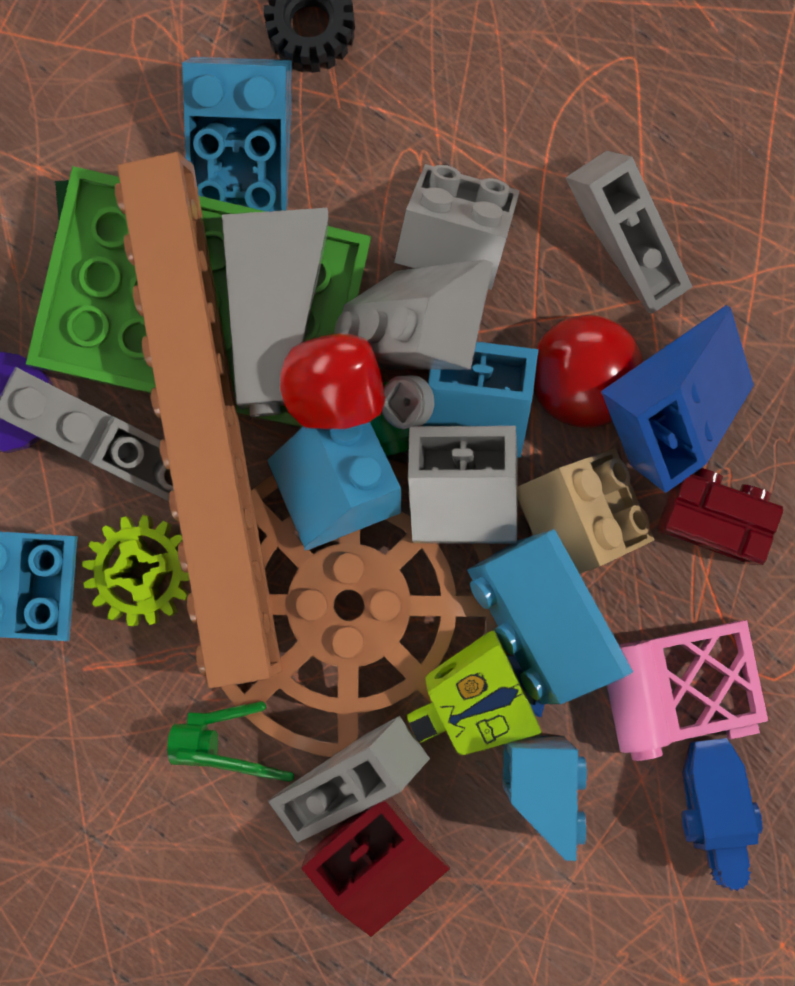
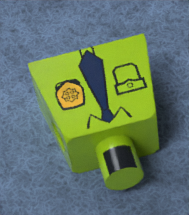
[407,630,542,755]

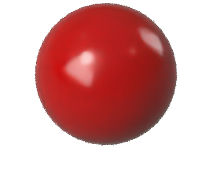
[533,315,644,428]

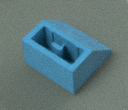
[423,342,538,459]
[0,532,78,641]
[502,736,587,861]

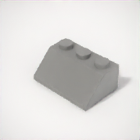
[334,259,493,370]

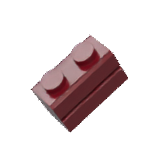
[657,468,784,566]

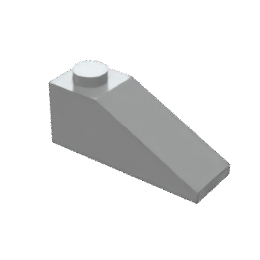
[565,151,692,314]
[268,716,430,843]

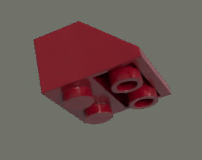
[301,797,450,937]

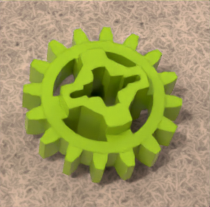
[82,515,190,626]

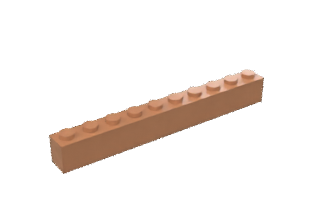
[115,152,282,689]

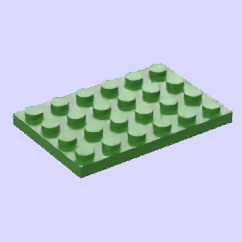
[26,166,371,428]

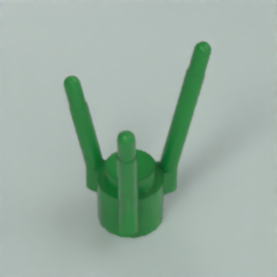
[167,701,294,782]

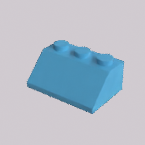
[467,529,633,705]

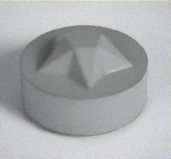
[382,375,434,429]

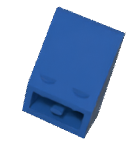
[601,305,754,493]

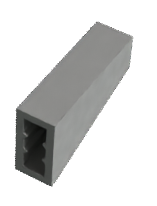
[222,208,328,417]

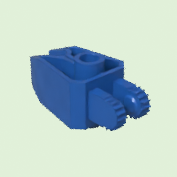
[682,738,763,891]

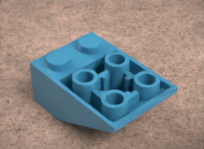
[182,57,292,212]

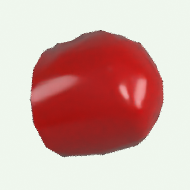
[280,333,386,429]

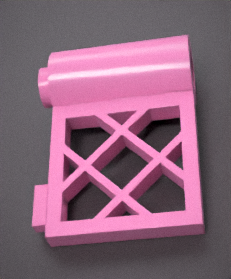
[607,620,768,761]

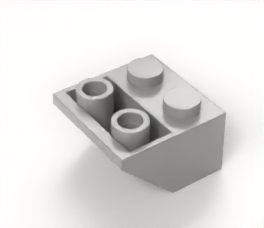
[394,164,520,290]
[408,426,517,544]

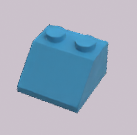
[267,421,401,551]

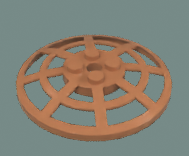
[221,459,498,757]

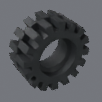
[264,0,355,73]

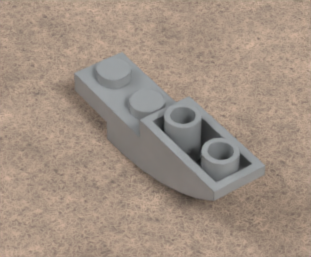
[0,367,174,501]

